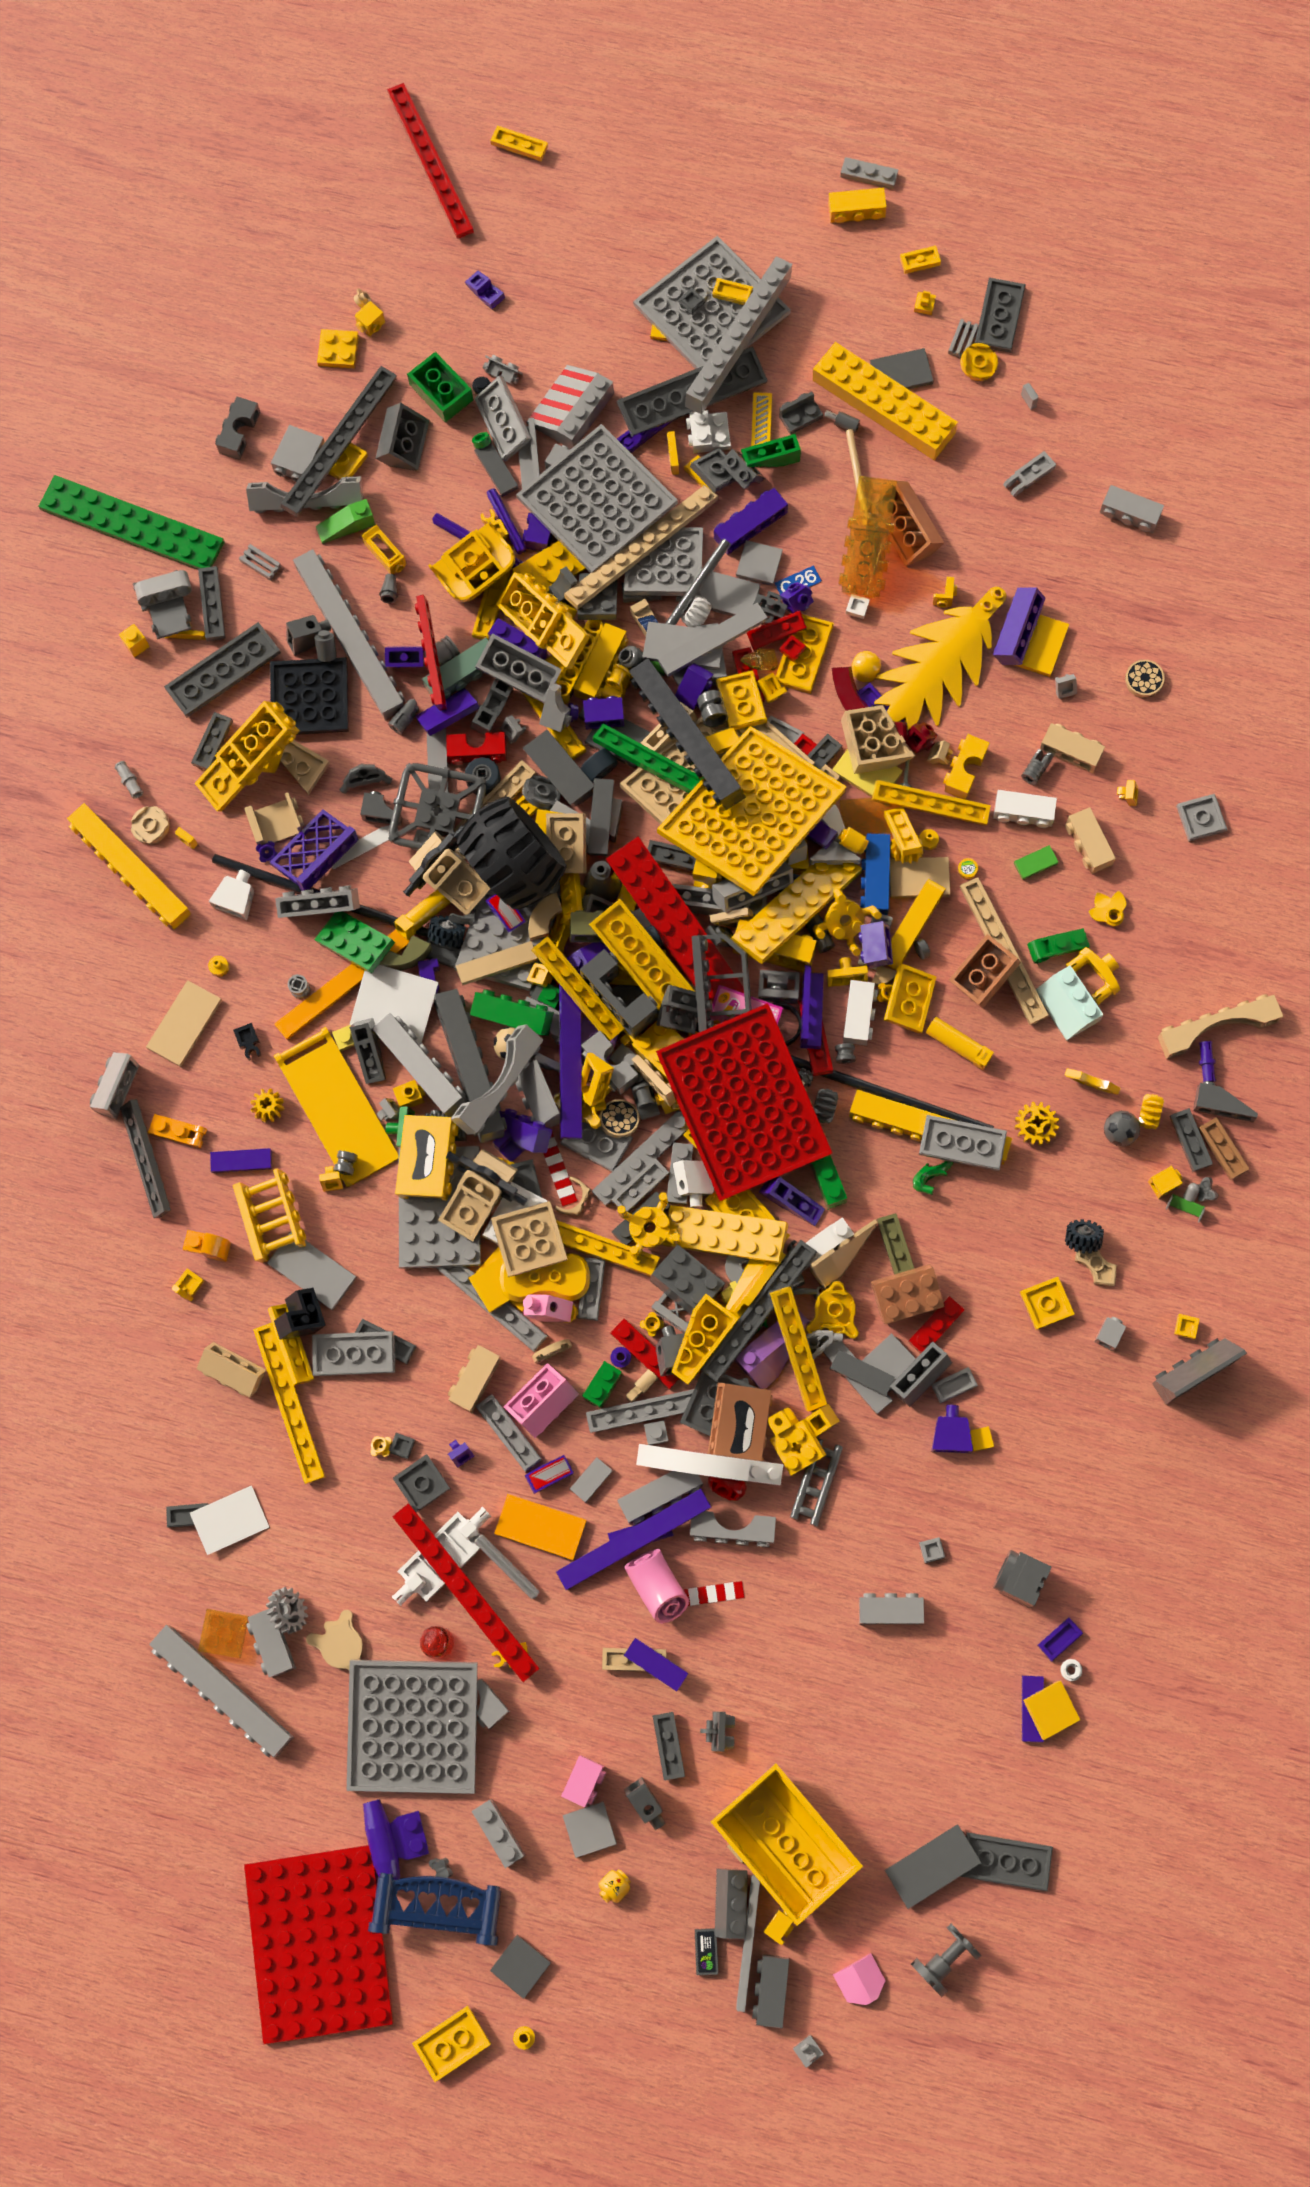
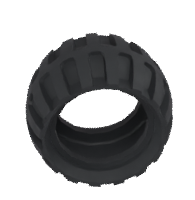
[457,796,567,910]

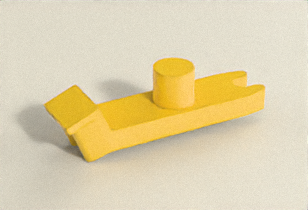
[164,630,206,640]

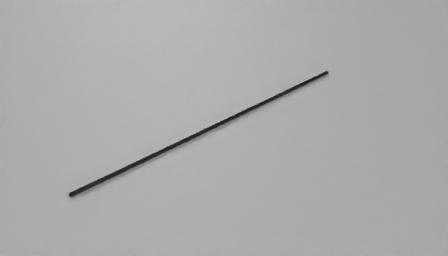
[212,854,994,1128]

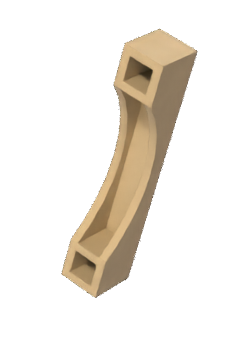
[1158,994,1283,1060]

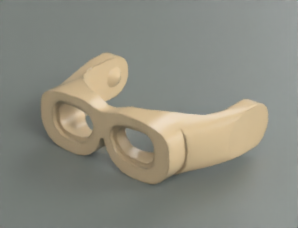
[555,1176,591,1216]

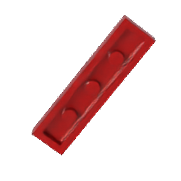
[798,1000,833,1076]
[610,1318,680,1390]

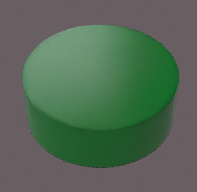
[472,432,492,449]

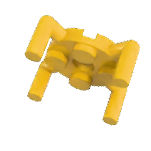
[813,888,882,956]
[617,1193,681,1258]

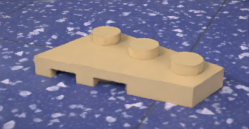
[280,741,330,795]

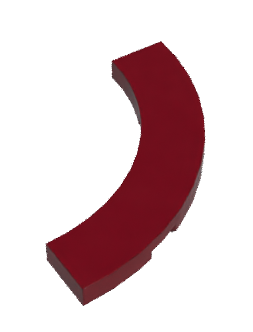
[832,666,907,742]

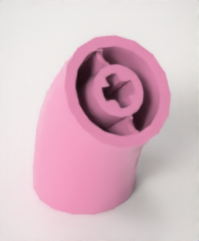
[625,1549,689,1624]

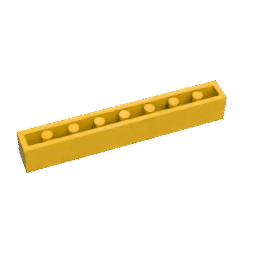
[67,803,191,929]
[849,1090,1013,1165]

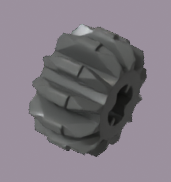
[814,1089,838,1124]

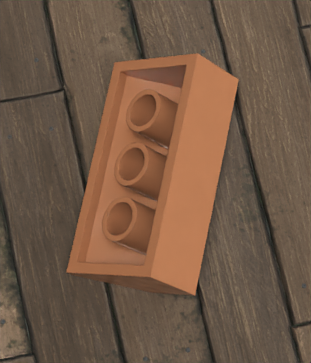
[870,481,944,566]

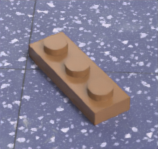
[1198,1117,1249,1181]

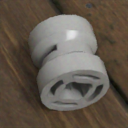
[287,974,310,999]

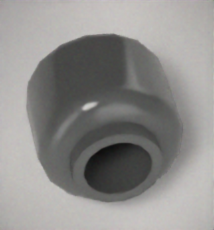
[619,645,645,670]

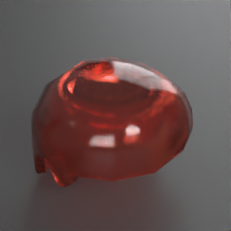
[420,1626,454,1659]

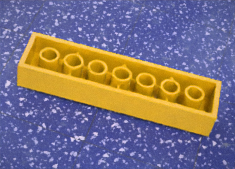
[812,342,958,460]

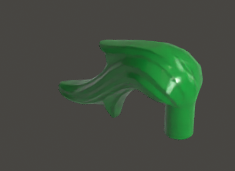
[913,1161,954,1195]

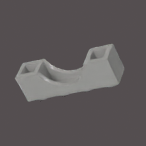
[690,1511,776,1547]

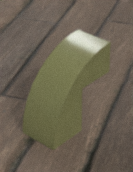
[379,936,432,971]

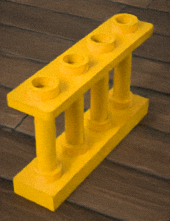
[233,1169,306,1263]

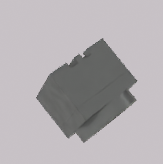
[993,1550,1052,1608]

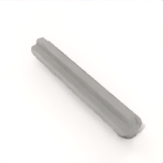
[475,1534,540,1599]

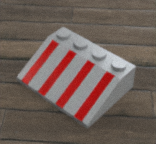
[526,365,614,449]

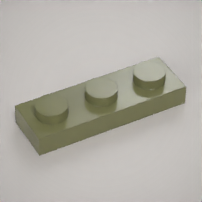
[876,1213,915,1274]

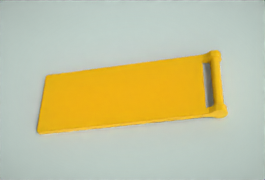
[273,1027,399,1187]

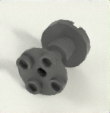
[911,1924,981,1997]

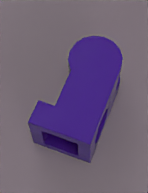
[418,959,440,994]

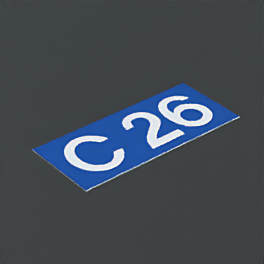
[774,565,822,594]

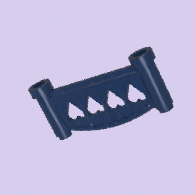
[368,1873,501,1946]

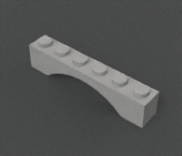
[246,476,364,513]
[451,1024,543,1135]

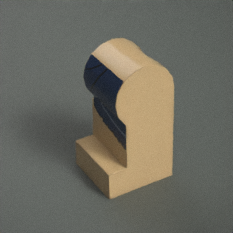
[630,599,658,637]

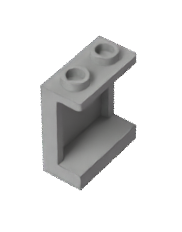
[271,425,325,482]

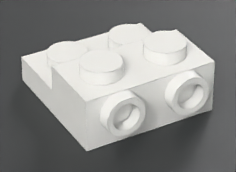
[686,410,731,453]

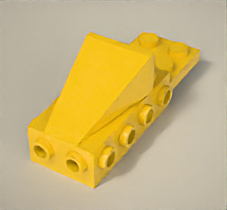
[496,572,590,669]
[195,701,299,812]

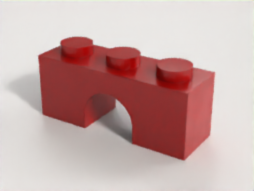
[446,732,507,765]

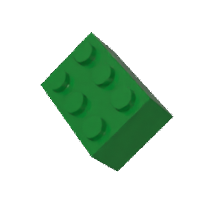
[407,351,474,423]

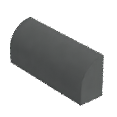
[523,729,594,806]

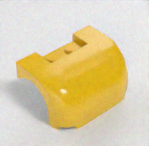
[428,519,515,603]

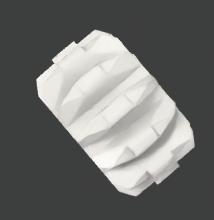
[681,595,712,628]

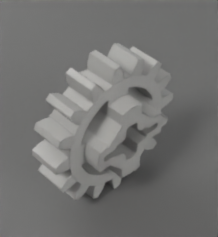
[266,1587,308,1634]

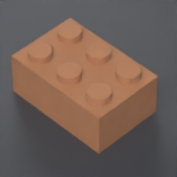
[949,934,1021,1008]
[871,1264,944,1324]

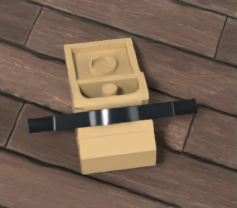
[403,825,491,915]
[438,1149,528,1242]

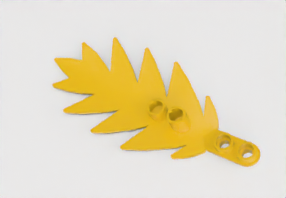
[874,587,1007,729]

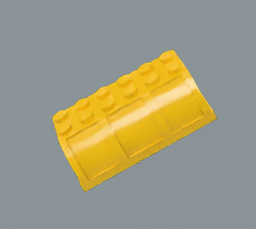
[711,1764,863,1926]

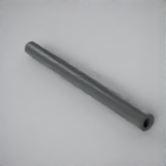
[665,539,731,625]

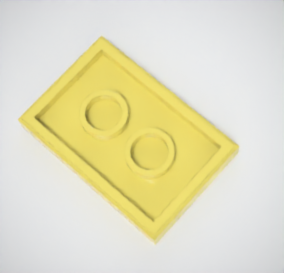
[832,749,903,803]

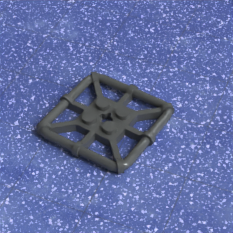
[388,763,487,858]

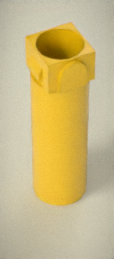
[394,890,451,940]
[926,1016,994,1070]

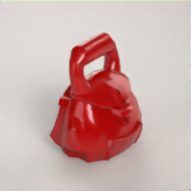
[708,1476,747,1501]

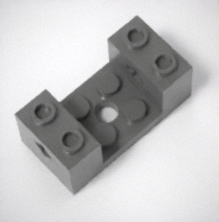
[580,949,658,1039]

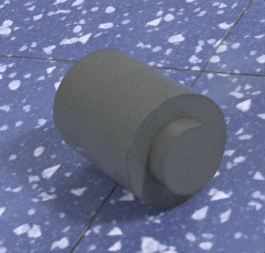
[315,630,337,662]

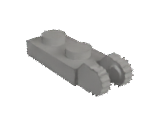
[1003,451,1056,497]

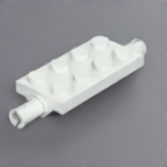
[392,1507,491,1606]

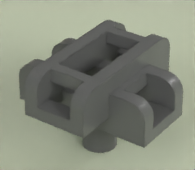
[753,591,788,624]

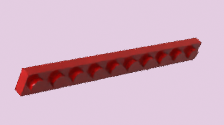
[387,83,474,239]
[392,1503,540,1683]

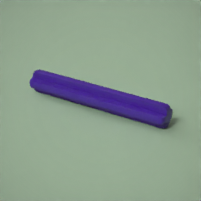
[487,488,526,554]

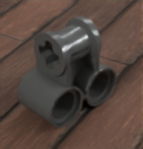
[631,1080,660,1120]

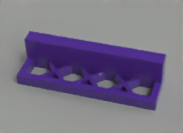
[800,965,824,1049]

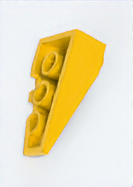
[672,1294,739,1385]

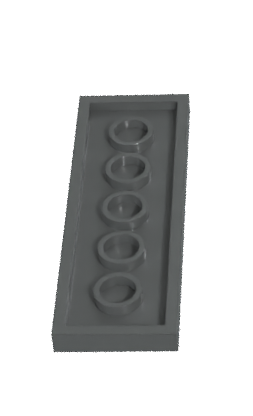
[164,622,281,718]

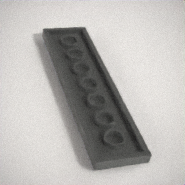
[617,346,768,437]

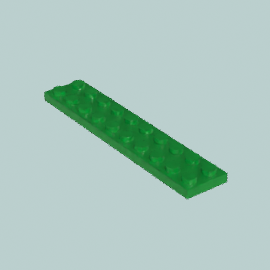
[38,475,225,570]

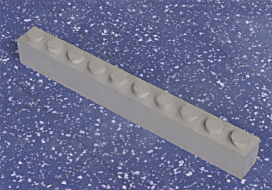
[685,256,793,415]
[293,549,406,720]

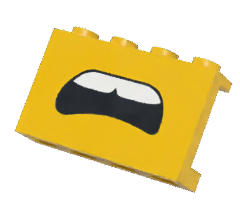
[395,1115,459,1201]

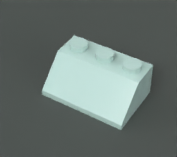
[1036,965,1103,1041]

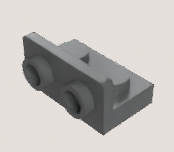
[779,391,823,435]
[720,449,765,489]

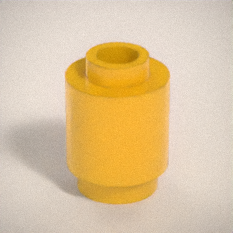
[838,827,869,854]

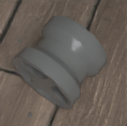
[835,1043,856,1064]

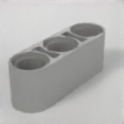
[134,570,192,607]

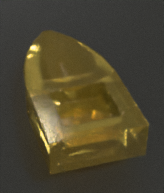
[741,649,779,670]

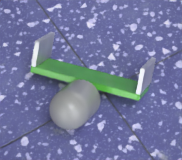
[1166,1183,1205,1223]

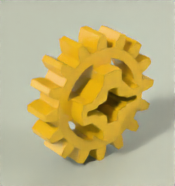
[1014,1102,1059,1146]

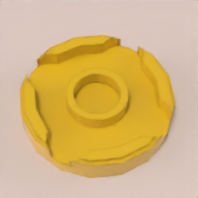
[960,343,998,381]

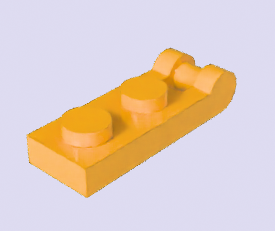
[148,1114,207,1148]

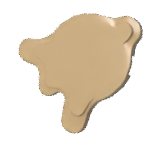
[306,1610,363,1670]

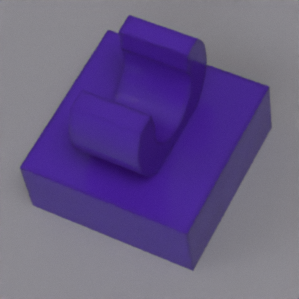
[448,1440,474,1468]

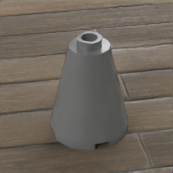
[583,861,623,902]

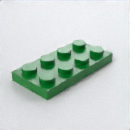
[314,911,395,974]

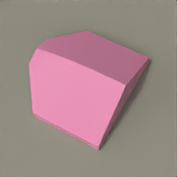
[833,1953,885,2005]

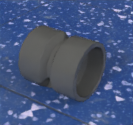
[697,690,728,727]

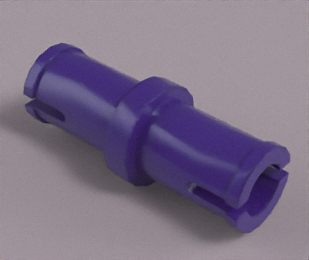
[1199,1041,1216,1082]

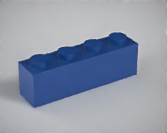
[860,833,890,915]

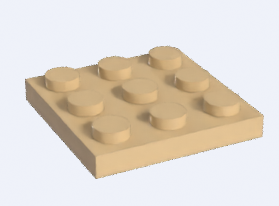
[491,1201,567,1278]

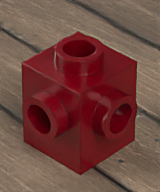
[905,722,938,753]

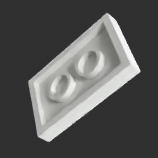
[482,1182,547,1244]

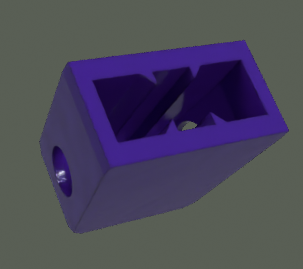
[931,1405,973,1453]

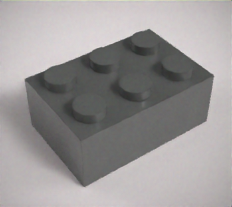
[650,1245,725,1315]

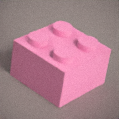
[561,1755,606,1807]

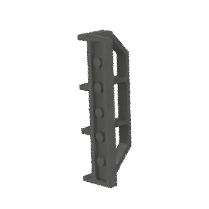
[692,934,752,1032]

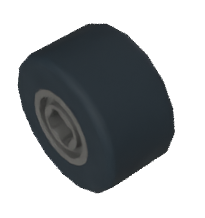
[580,748,618,783]
[465,757,501,796]

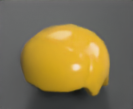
[851,651,881,682]

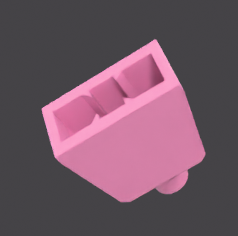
[523,1295,573,1322]

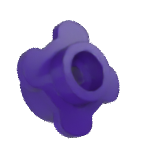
[256,841,278,863]

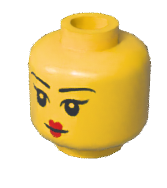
[598,1870,631,1903]

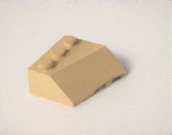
[841,705,915,774]

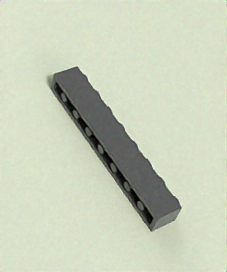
[434,989,507,1143]

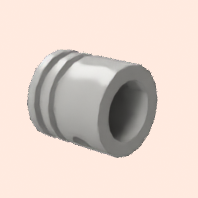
[436,635,460,667]

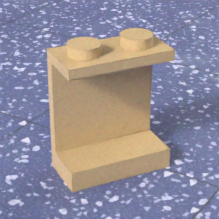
[244,792,305,845]

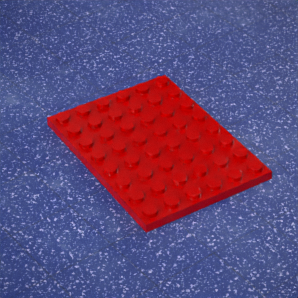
[656,1003,832,1201]
[244,1845,394,2044]

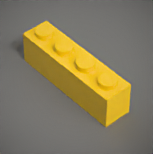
[573,623,629,700]

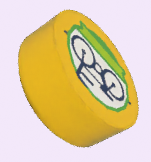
[958,858,978,879]

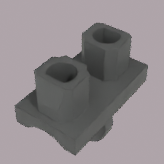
[700,1712,735,1752]

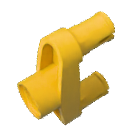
[1066,947,1120,1005]

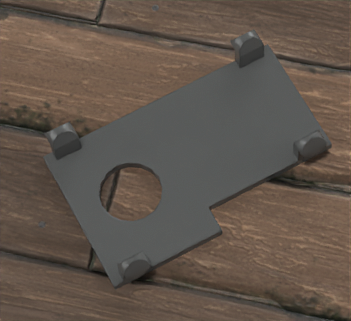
[133,570,192,639]

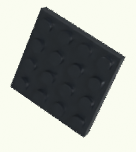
[270,657,349,735]

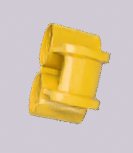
[601,664,632,700]

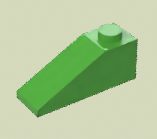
[316,499,375,544]

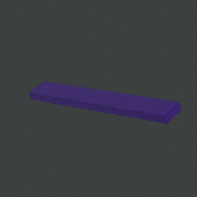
[559,984,582,1140]
[556,1489,712,1590]

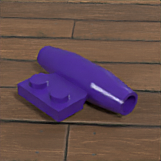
[363,1799,429,1880]

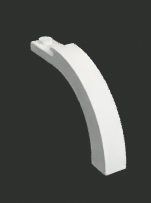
[636,1444,783,1485]

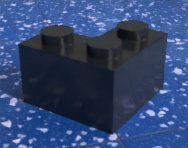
[274,1287,326,1340]

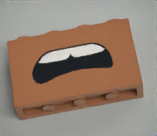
[708,1382,773,1462]

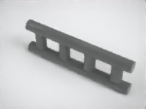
[790,1438,843,1527]

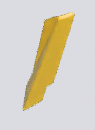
[725,1233,790,1318]

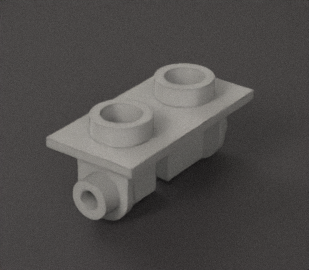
[483,355,523,384]

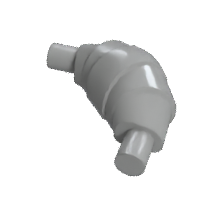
[806,1329,843,1360]

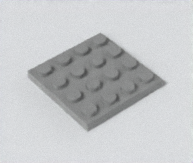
[624,527,703,596]

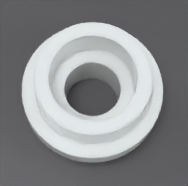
[1060,1659,1082,1681]

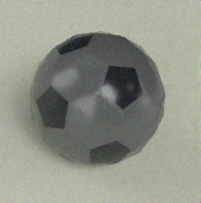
[1104,1110,1140,1147]

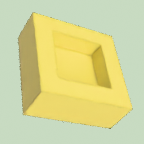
[332,1025,355,1052]

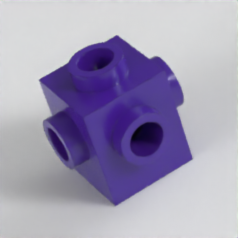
[780,582,814,613]

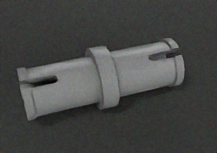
[115,761,143,799]

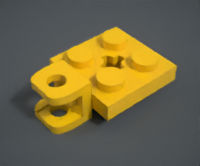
[768,1408,826,1476]

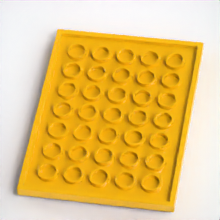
[657,726,846,896]

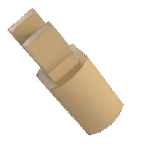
[626,1369,658,1403]

